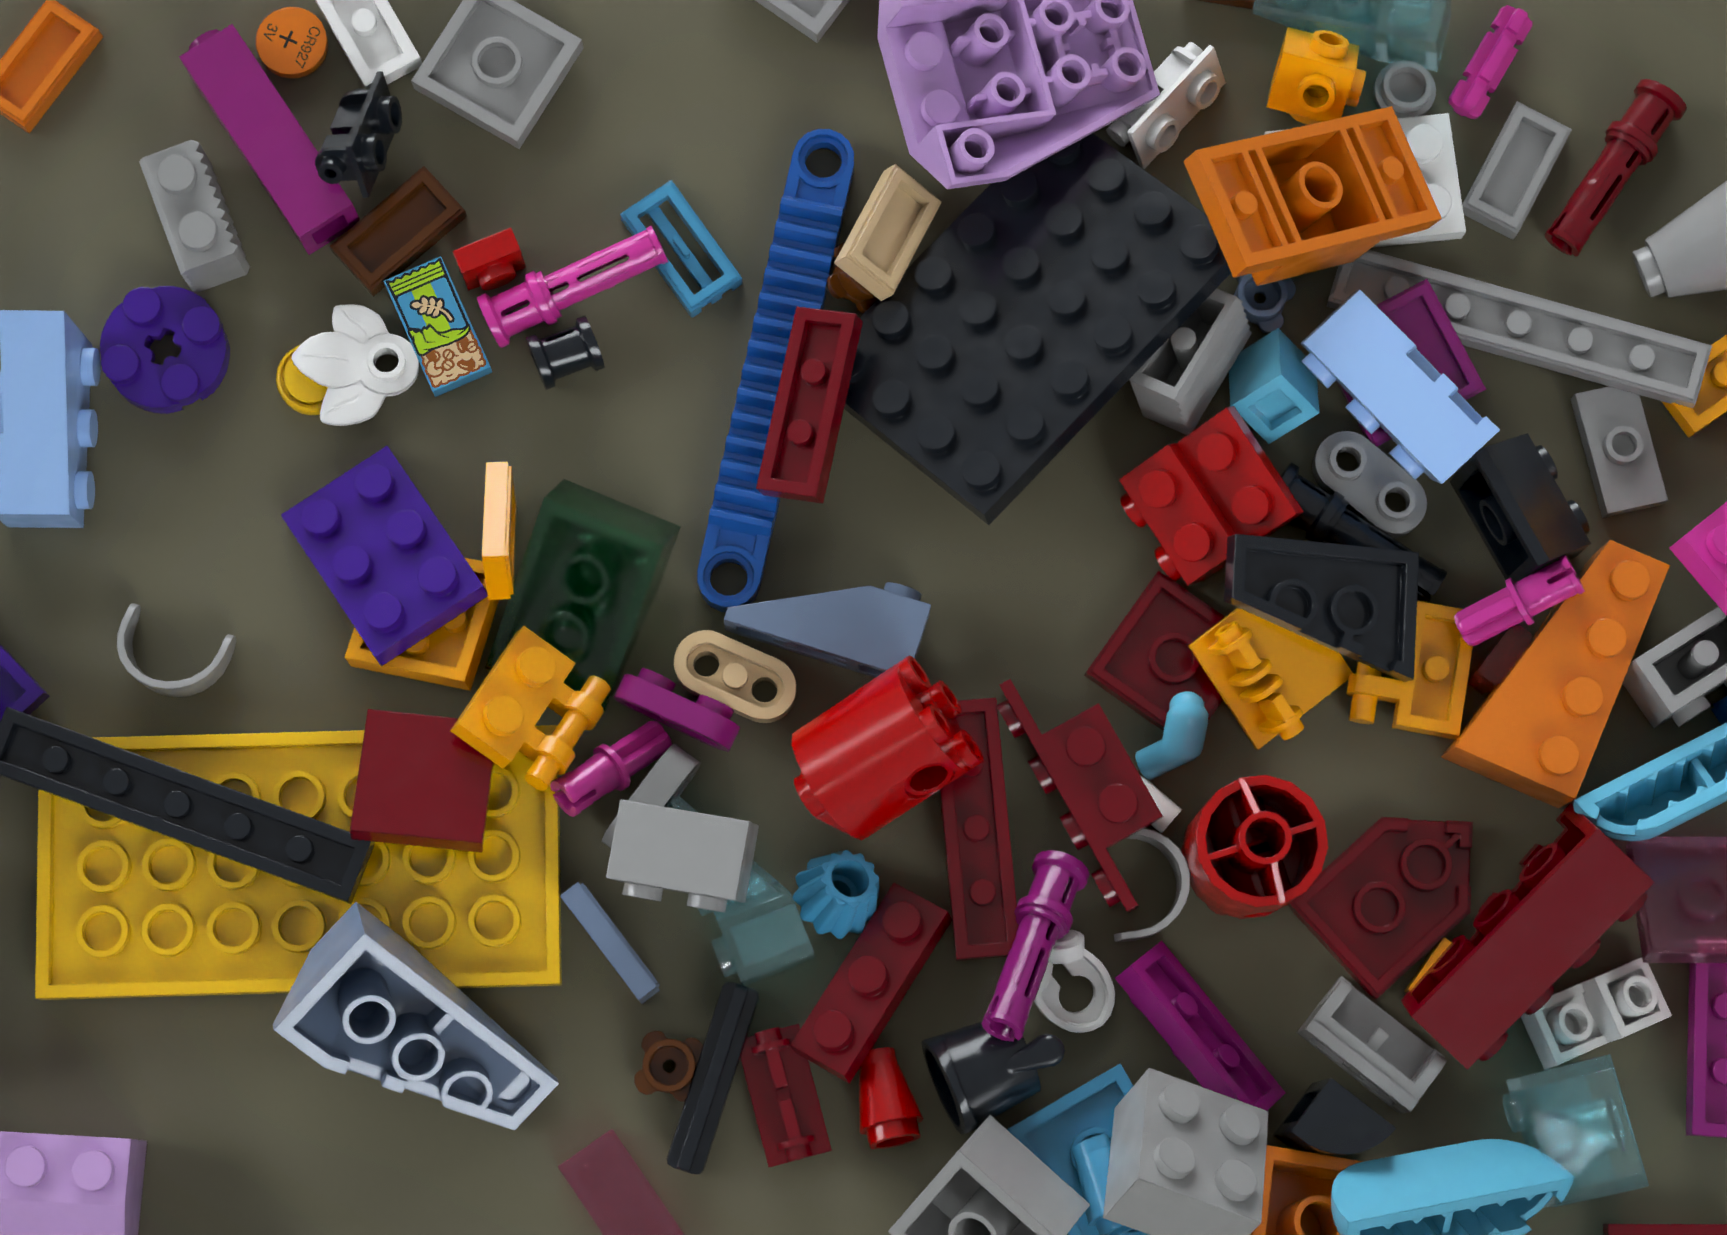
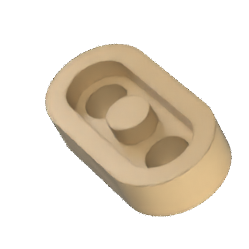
[674,630,797,723]

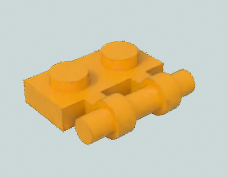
[1346,601,1473,740]
[450,626,611,791]

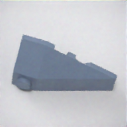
[273,902,559,1130]

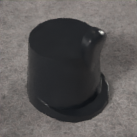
[921,1022,1065,1135]

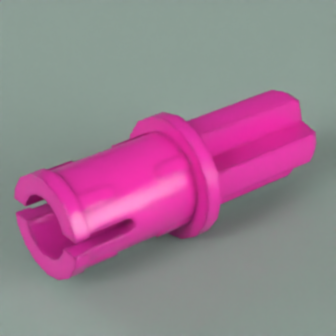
[1454,555,1585,646]
[550,721,672,817]

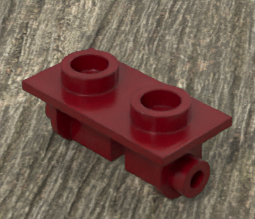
[740,1023,832,1168]

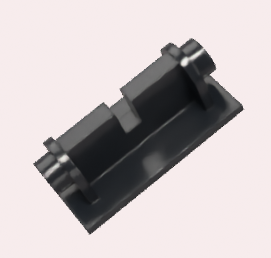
[315,71,402,198]

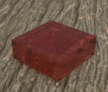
[1467,624,1533,695]

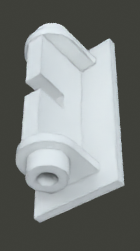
[1106,42,1226,169]

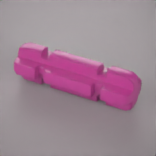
[1448,5,1532,119]

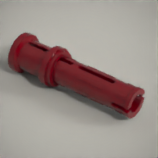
[1544,79,1687,257]

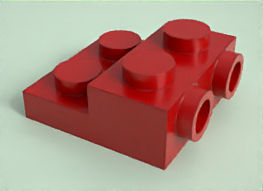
[1119,406,1304,586]

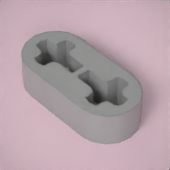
[602,744,701,848]

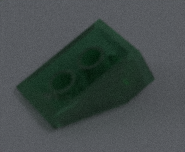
[485,479,681,717]

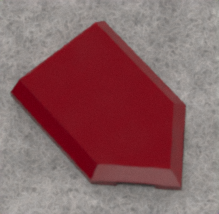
[1288,817,1473,999]

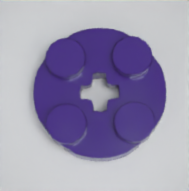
[100,286,230,414]

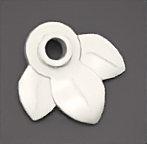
[291,304,419,426]

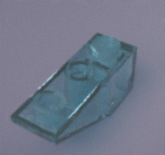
[1253,0,1451,71]
[671,796,815,986]

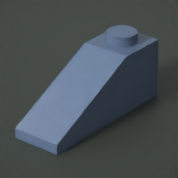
[724,582,931,678]

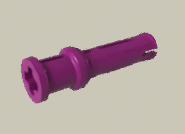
[981,850,1090,1042]

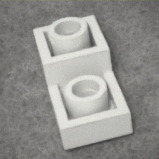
[1521,956,1672,1070]

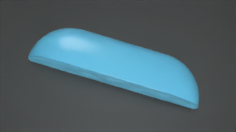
[1573,723,1727,842]
[1331,1139,1575,1235]

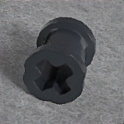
[526,316,605,390]

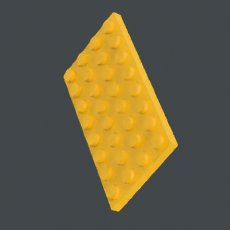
[35,725,562,1000]

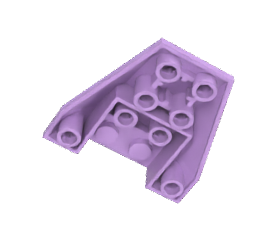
[877,0,1160,189]

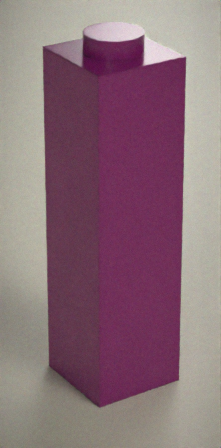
[179,24,360,255]

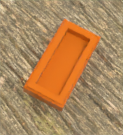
[0,0,103,134]

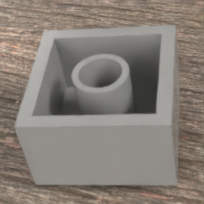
[1103,1068,1269,1235]
[888,1115,1090,1235]

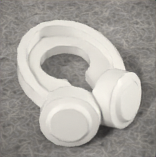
[1034,930,1115,1033]

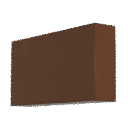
[330,166,467,297]

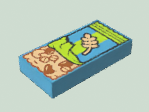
[383,256,492,397]

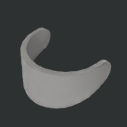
[117,603,236,697]
[1114,828,1190,942]

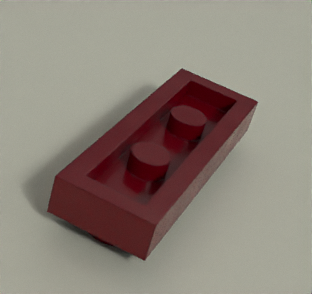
[756,306,863,504]
[790,883,952,1084]

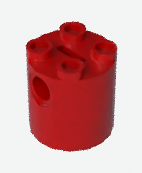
[792,655,984,841]
[1181,775,1328,919]

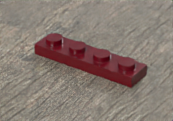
[940,697,1019,961]

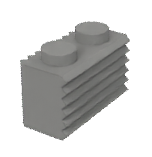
[139,140,250,292]
[1129,288,1252,435]

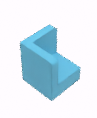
[1229,328,1320,444]

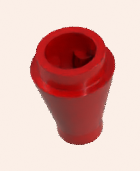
[859,1047,924,1149]

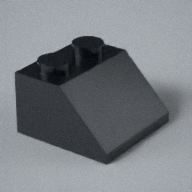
[1450,433,1591,582]

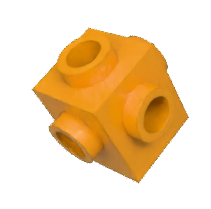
[1266,27,1367,125]

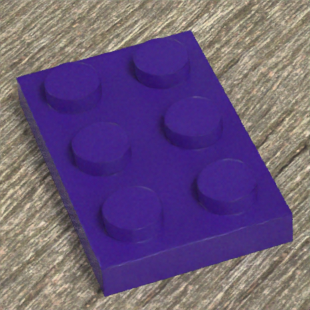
[281,446,488,666]

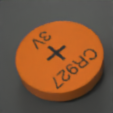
[256,7,328,79]

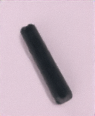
[666,982,759,1174]

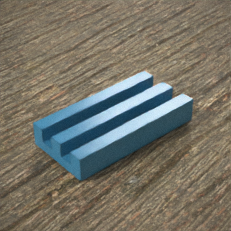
[620,180,743,318]

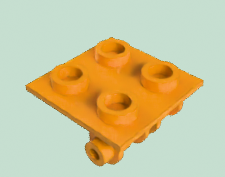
[1188,608,1353,750]

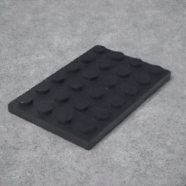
[844,133,1231,525]

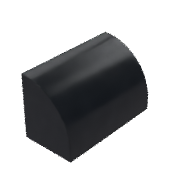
[1273,1078,1396,1156]

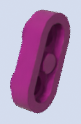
[613,668,740,752]

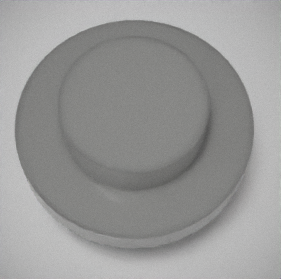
[1373,60,1436,118]

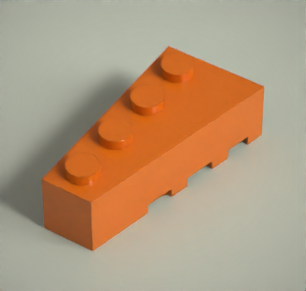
[1441,540,1670,809]

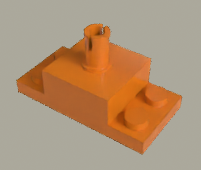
[1183,106,1442,286]

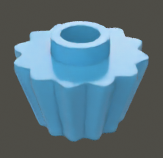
[792,850,879,939]

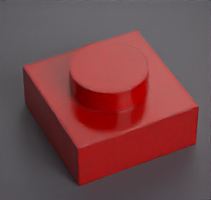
[452,227,526,291]

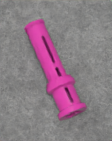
[477,225,668,348]

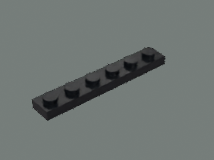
[0,707,375,904]

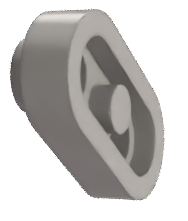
[1312,431,1427,538]

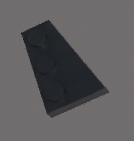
[1224,534,1419,682]

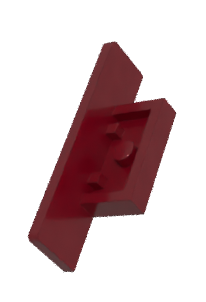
[997,679,1163,913]

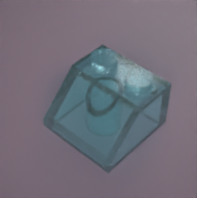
[1503,1054,1649,1207]

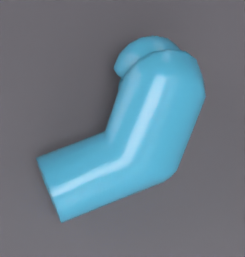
[1135,691,1208,780]

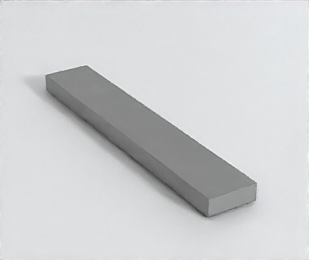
[1327,250,1712,409]

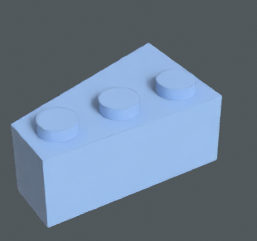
[1300,289,1500,484]
[0,310,101,528]

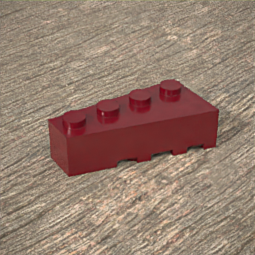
[1401,803,1655,1070]

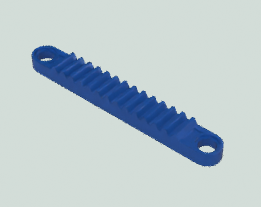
[697,129,854,612]

